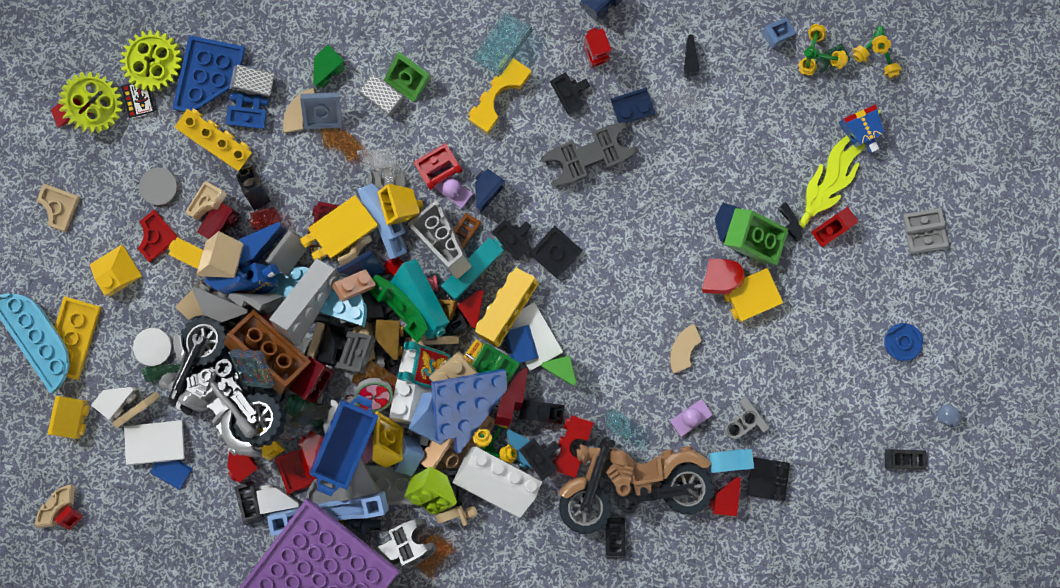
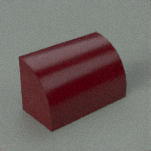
[289,356,335,404]

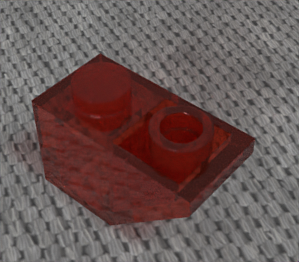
[249,207,284,232]

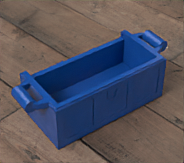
[309,395,379,496]

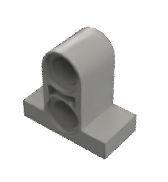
[724,397,769,439]

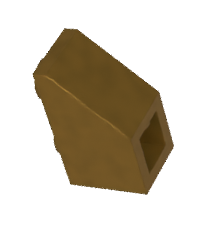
[375,320,404,360]

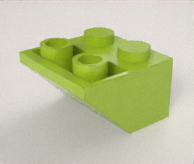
[404,466,457,515]

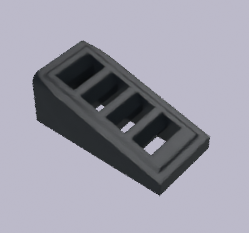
[683,34,700,77]
[441,294,468,336]
[885,449,926,470]
[234,481,265,525]
[605,517,625,559]

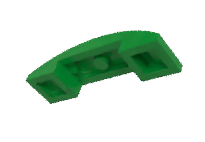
[369,275,428,343]

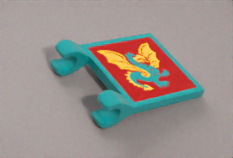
[398,341,450,389]

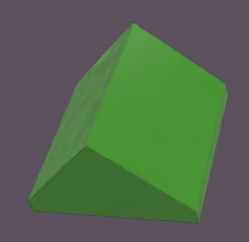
[384,52,431,102]
[541,356,576,387]

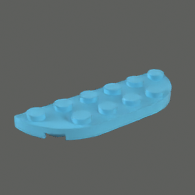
[268,267,367,327]
[0,293,69,394]

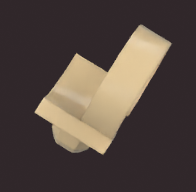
[435,506,478,526]

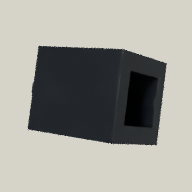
[236,166,271,211]
[318,323,347,365]
[519,400,564,424]

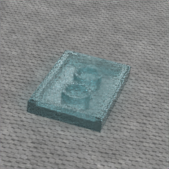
[472,13,534,76]

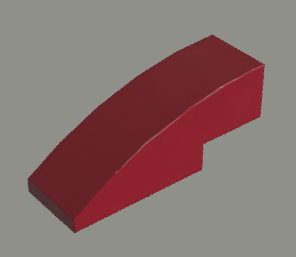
[494,368,528,427]

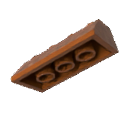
[223,309,311,395]

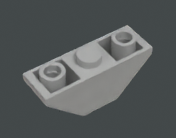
[192,281,251,322]

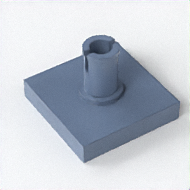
[300,92,343,129]

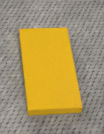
[54,296,102,380]

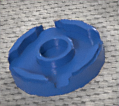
[884,323,923,361]

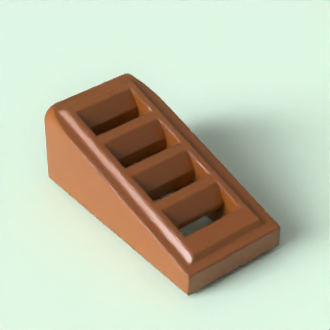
[454,213,482,250]

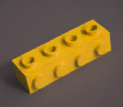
[174,108,252,172]
[475,268,539,348]

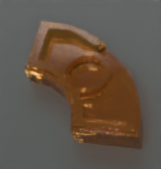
[320,128,366,162]

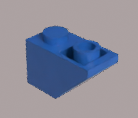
[205,270,253,294]

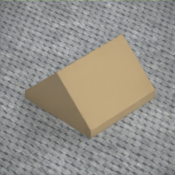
[197,231,244,278]

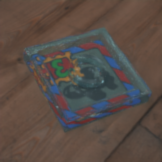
[229,349,275,388]

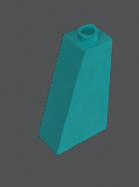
[441,237,504,301]
[391,259,449,339]

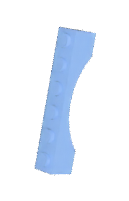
[267,491,389,536]

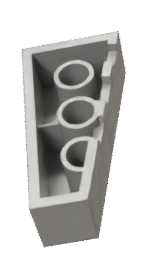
[408,199,472,279]
[269,259,340,347]
[323,421,379,501]

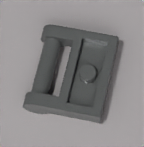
[335,331,376,374]

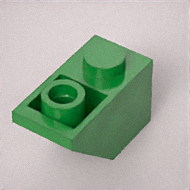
[313,44,346,90]

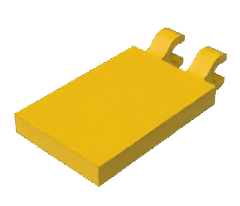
[300,195,378,261]

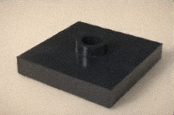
[529,225,583,279]

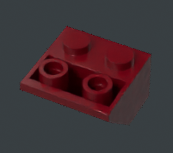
[197,203,240,239]

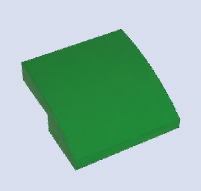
[471,342,520,384]

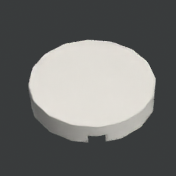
[133,328,172,366]

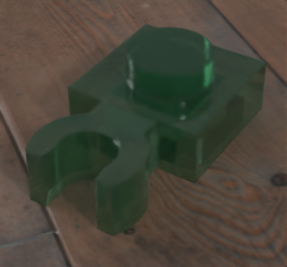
[815,43,851,73]

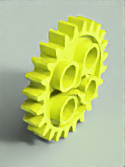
[120,30,183,92]
[58,72,122,134]

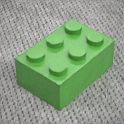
[724,208,789,265]

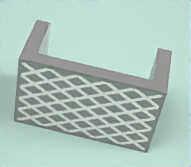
[229,64,275,98]
[359,73,404,117]

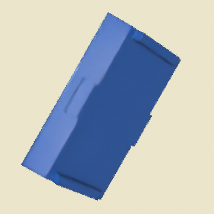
[505,325,539,363]
[150,460,193,490]

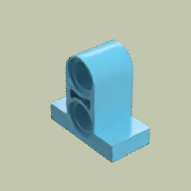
[709,449,754,473]

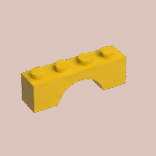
[468,58,531,135]

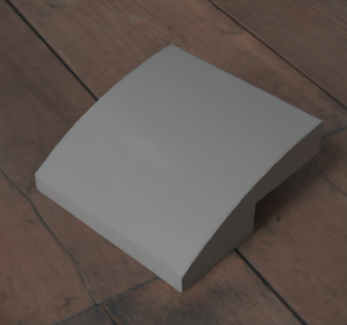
[903,208,949,255]

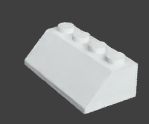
[389,344,445,424]
[453,447,542,518]

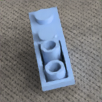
[357,183,407,259]

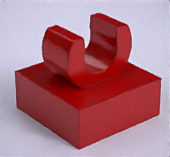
[384,257,404,279]
[55,506,83,530]

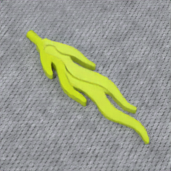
[799,110,881,229]

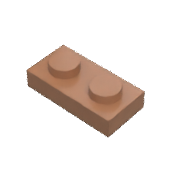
[332,269,376,302]

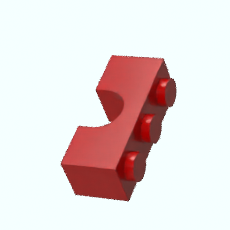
[583,28,612,68]
[552,415,594,478]

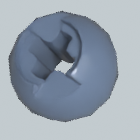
[937,404,962,427]

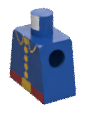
[838,104,884,154]
[236,263,279,293]

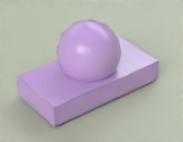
[434,170,473,209]
[670,399,712,437]

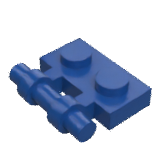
[226,92,269,130]

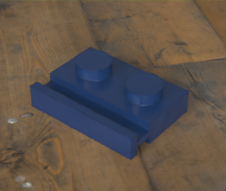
[610,87,655,123]

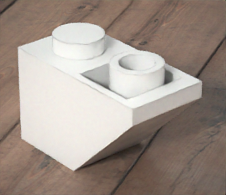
[91,387,137,420]

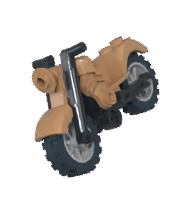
[558,436,714,534]

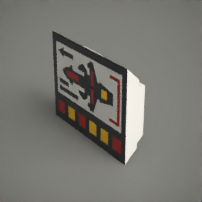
[121,82,155,118]

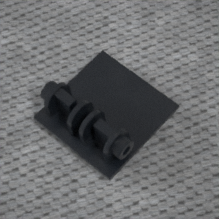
[747,457,790,501]

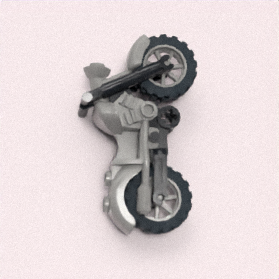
[159,316,287,457]

